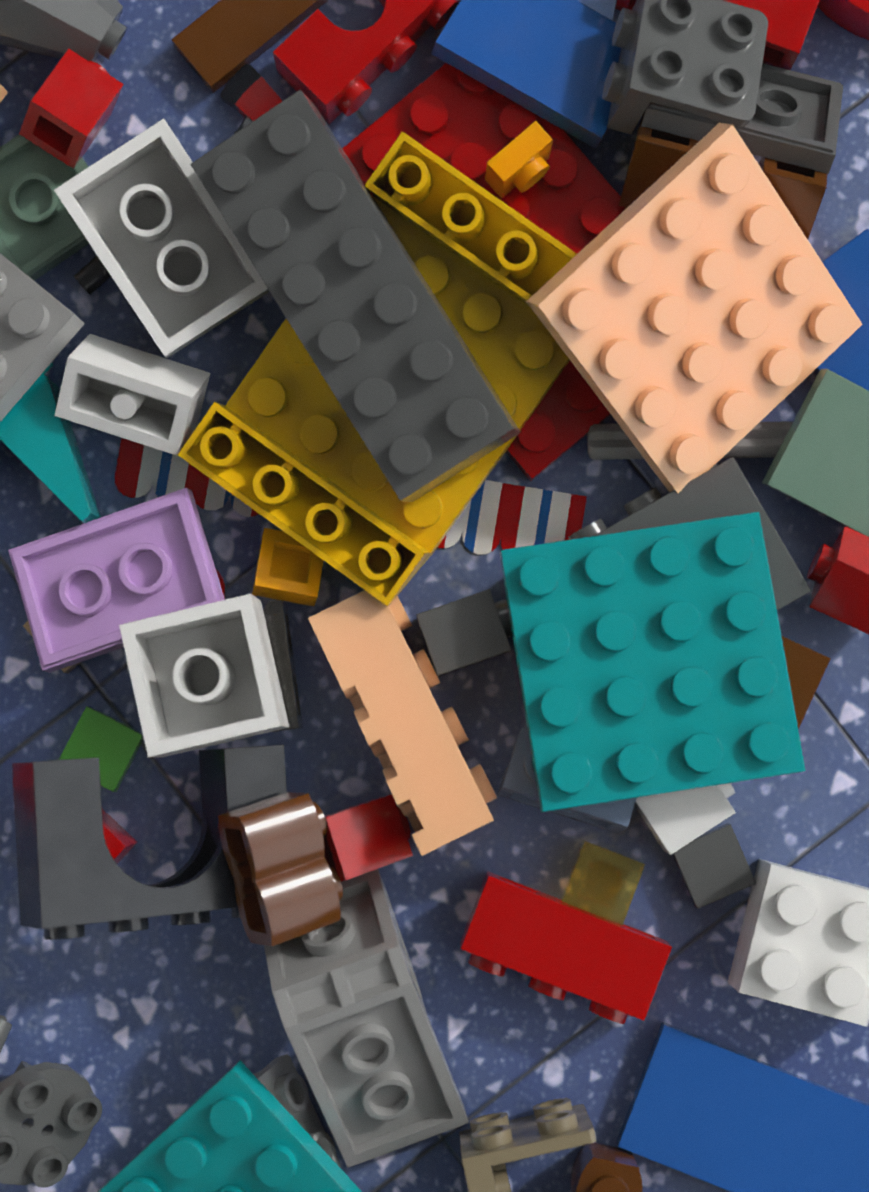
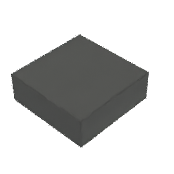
[672,823,756,909]

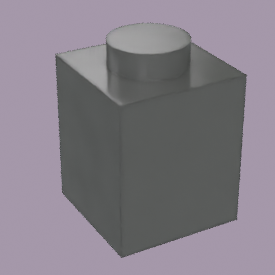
[416,589,513,677]

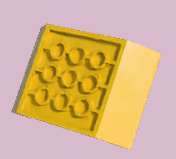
[178,131,577,606]

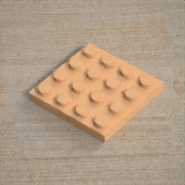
[526,123,863,494]

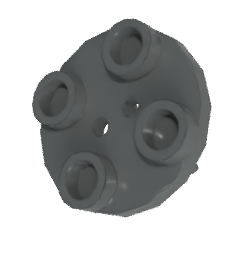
[0,1061,102,1188]

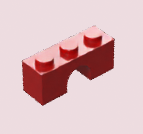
[273,0,460,124]

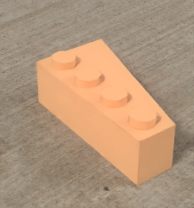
[308,590,497,856]

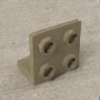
[459,1098,597,1192]

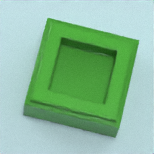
[59,706,144,792]

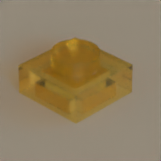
[561,840,645,925]

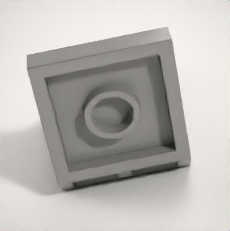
[264,869,469,1168]

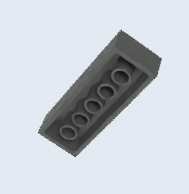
[190,89,521,502]

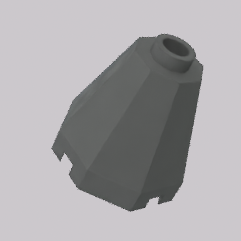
[0,0,127,62]

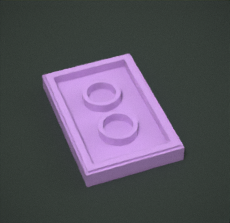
[8,488,225,673]

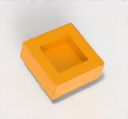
[485,121,553,199]
[252,528,323,607]

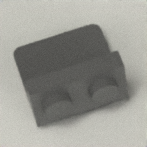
[602,0,768,135]

